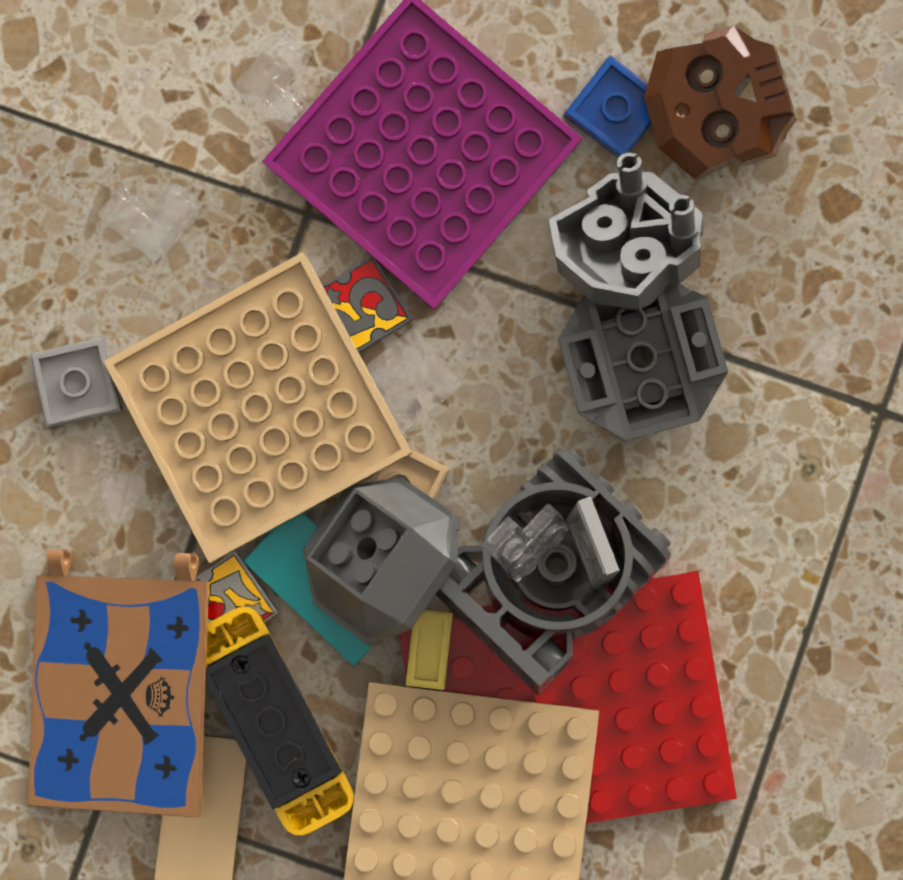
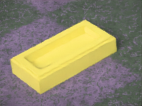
[406,610,453,690]

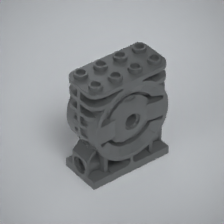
[435,448,671,696]

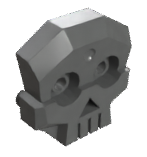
[548,152,704,310]

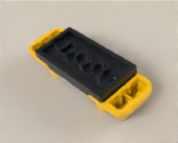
[206,607,354,836]

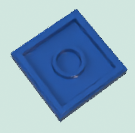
[563,55,652,158]

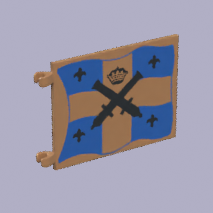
[28,549,209,817]

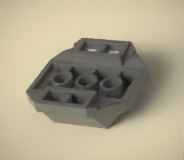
[558,284,728,442]
[303,477,460,647]

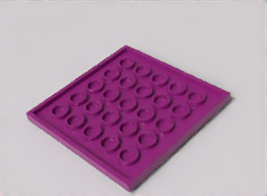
[262,0,583,311]

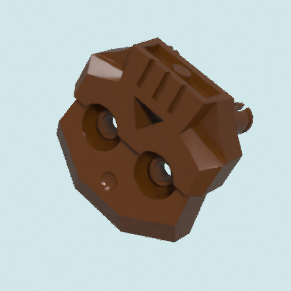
[644,25,797,181]

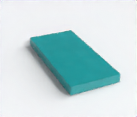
[243,513,373,666]

